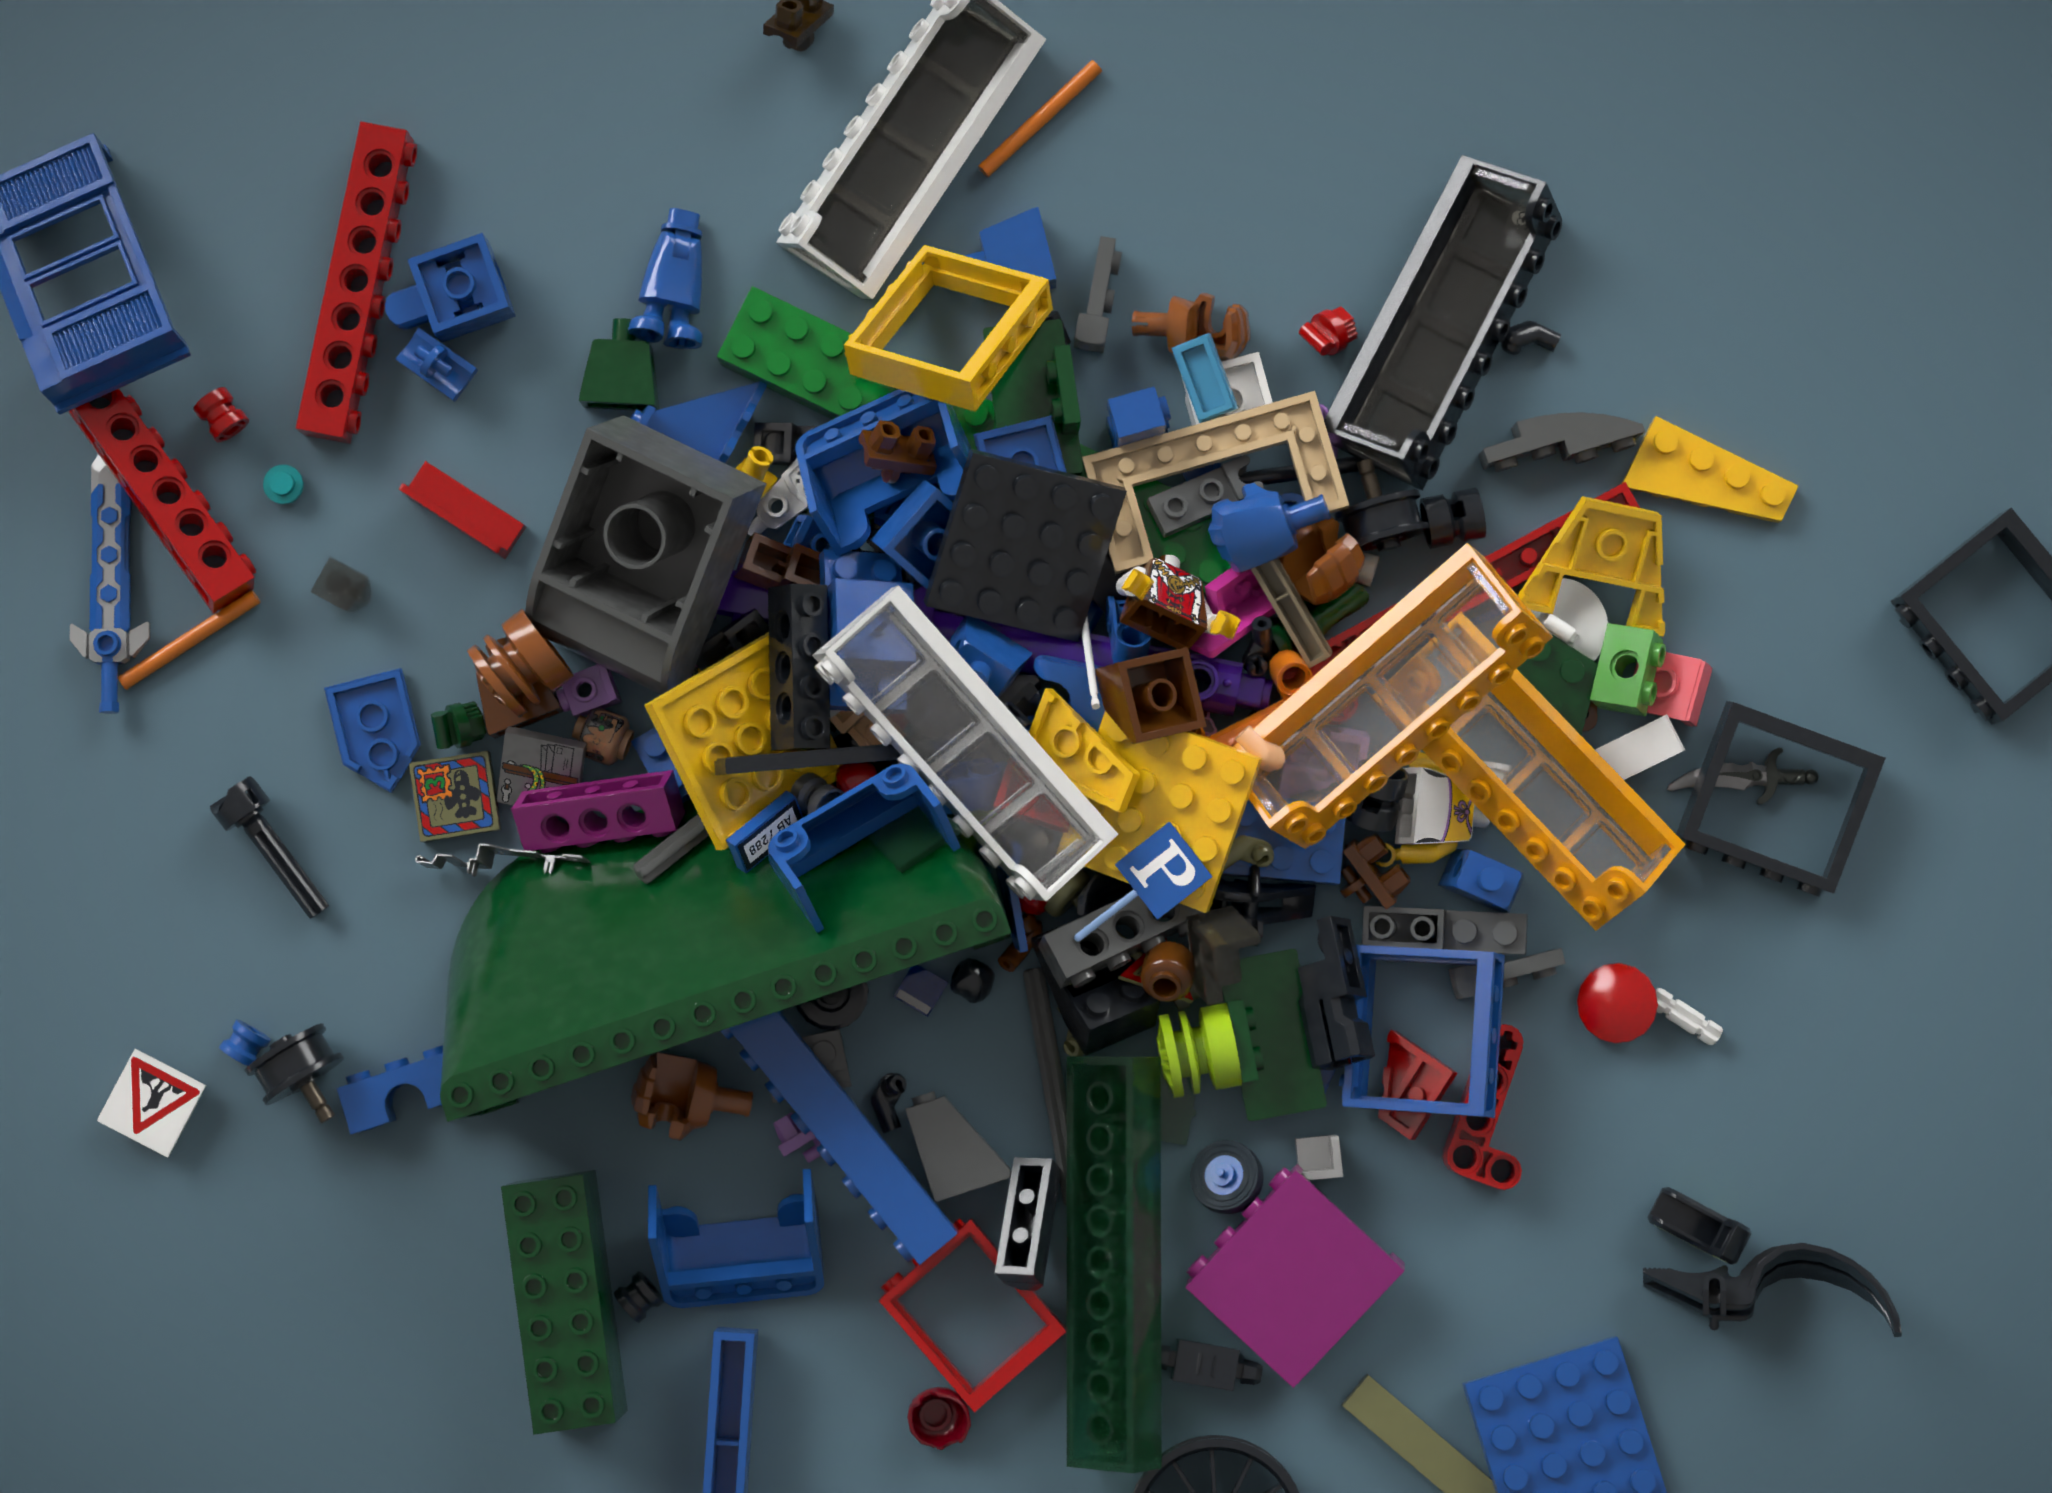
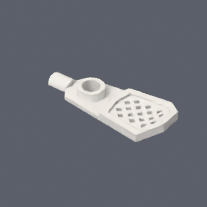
[748,458,808,536]

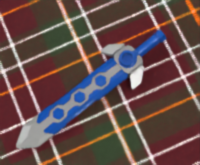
[70,455,150,714]

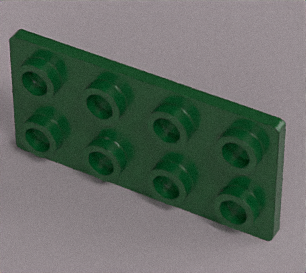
[983,319,1083,475]
[1218,949,1327,1121]

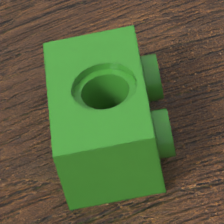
[1590,623,1666,717]

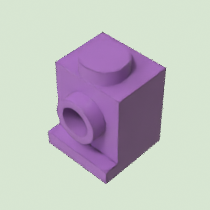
[556,664,622,719]

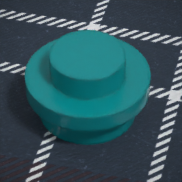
[263,464,304,504]

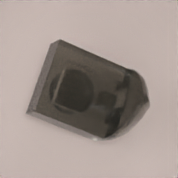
[310,556,371,612]

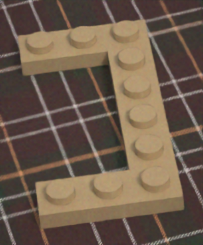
[1082,391,1349,575]

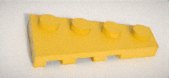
[1621,416,1798,523]

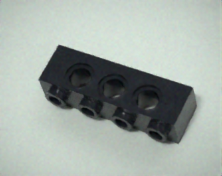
[768,584,830,751]

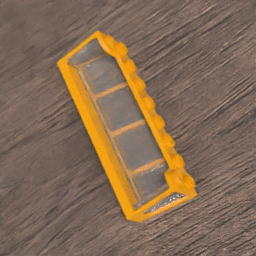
[1233,543,1553,849]
[1372,611,1685,931]

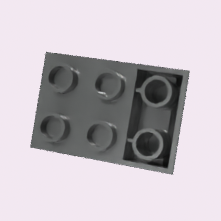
[525,415,767,695]

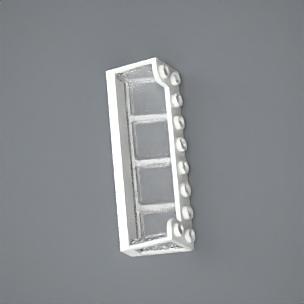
[812,586,1118,902]

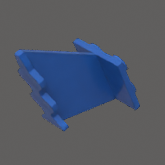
[630,381,767,464]

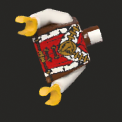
[1116,555,1241,650]

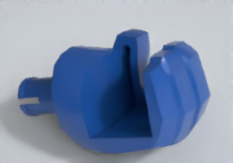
[1208,483,1331,572]

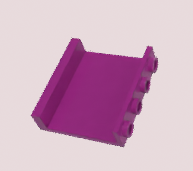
[1185,1164,1405,1388]

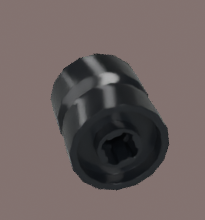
[1419,488,1486,549]
[1346,759,1409,832]

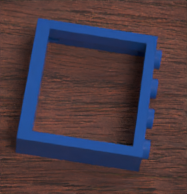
[1339,945,1505,1118]

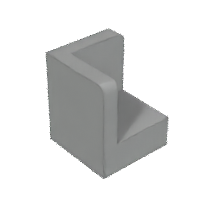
[1295,1134,1343,1180]

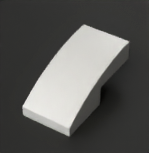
[1595,714,1685,780]

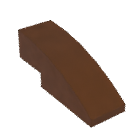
[734,532,820,590]

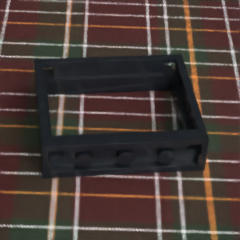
[1890,508,2052,724]
[1676,701,1886,897]

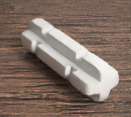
[1656,988,1723,1045]

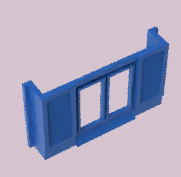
[0,133,191,415]

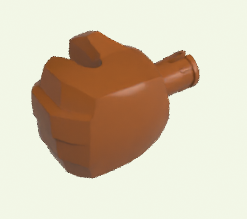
[1131,293,1251,362]
[1279,517,1365,605]
[631,1052,753,1141]

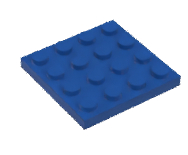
[1462,1336,1667,1493]

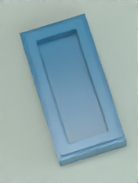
[1171,333,1239,423]

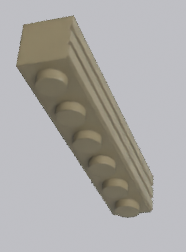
[1251,558,1333,668]

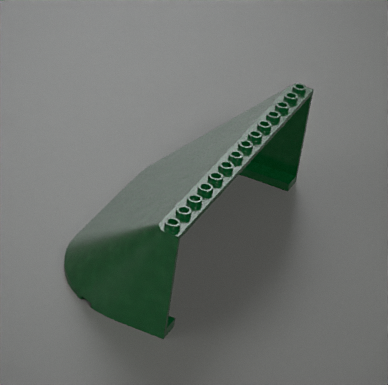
[440,761,1012,1122]

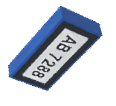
[726,790,804,873]

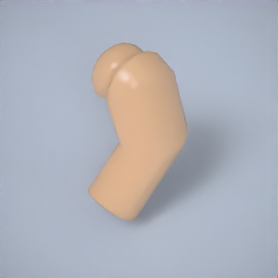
[1235,725,1285,772]

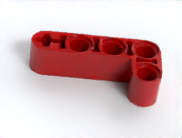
[1442,1024,1524,1190]

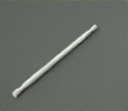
[1082,617,1100,710]

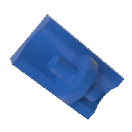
[396,327,478,402]

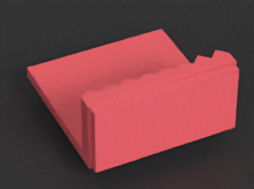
[1633,652,1713,727]

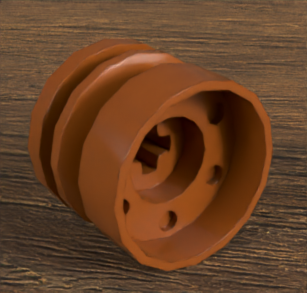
[467,609,574,718]

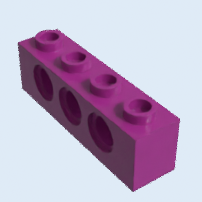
[511,770,685,853]

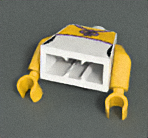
[1375,752,1490,867]

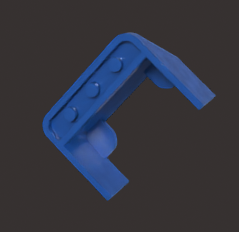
[768,764,961,933]
[648,1169,824,1308]

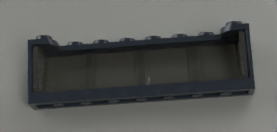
[1324,155,1562,491]

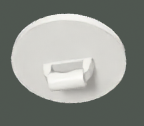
[1510,578,1608,661]

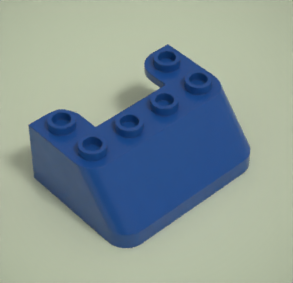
[795,389,971,556]

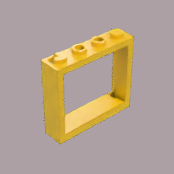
[844,245,1053,412]

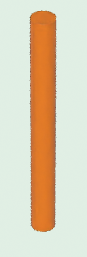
[978,60,1102,177]
[118,590,261,690]

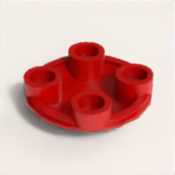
[1577,963,1658,1043]

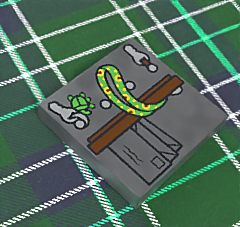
[497,726,587,805]

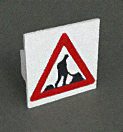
[97,1049,207,1158]

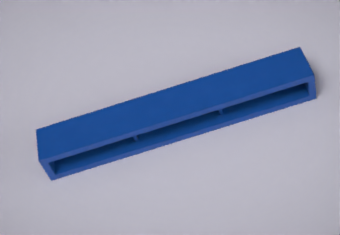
[721,1011,958,1265]
[703,1327,758,1493]

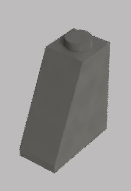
[905,1091,1011,1202]

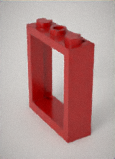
[879,1217,1067,1413]

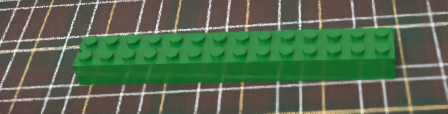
[717,286,1231,596]

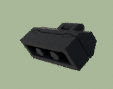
[995,1157,1062,1291]

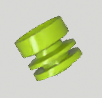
[1156,1003,1242,1098]

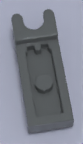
[1074,236,1122,353]
[1146,455,1264,538]
[1448,948,1566,999]

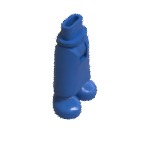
[628,208,703,349]

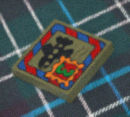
[409,751,502,842]

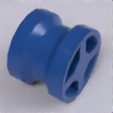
[219,1019,271,1066]

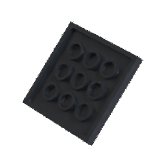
[923,448,1127,642]

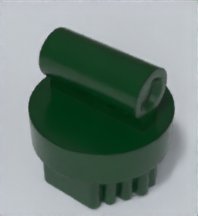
[431,701,486,749]

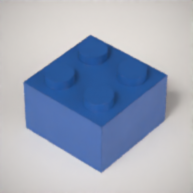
[870,479,953,590]

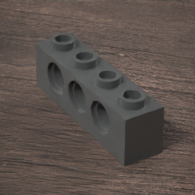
[1038,896,1206,989]

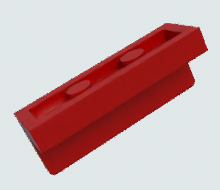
[398,461,526,559]

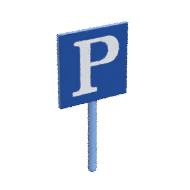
[1074,821,1213,942]

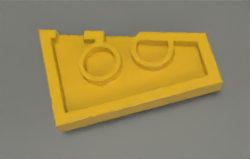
[1017,688,1140,812]

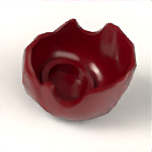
[907,1387,971,1450]

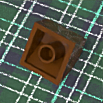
[1095,647,1207,744]

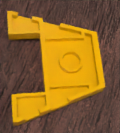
[1518,496,1665,637]

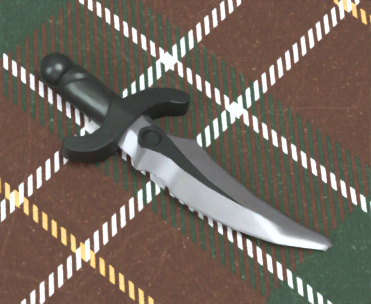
[1667,747,1819,805]

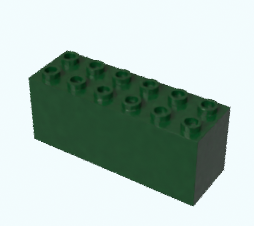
[501,1170,628,1435]

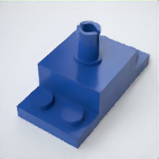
[819,549,916,714]

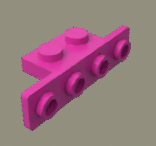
[1190,568,1276,658]

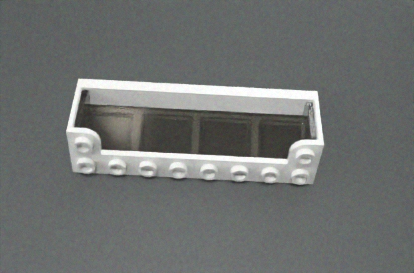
[776,0,1046,299]

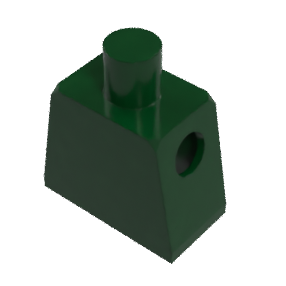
[579,318,659,411]

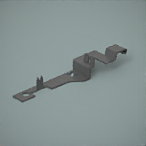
[415,843,590,877]

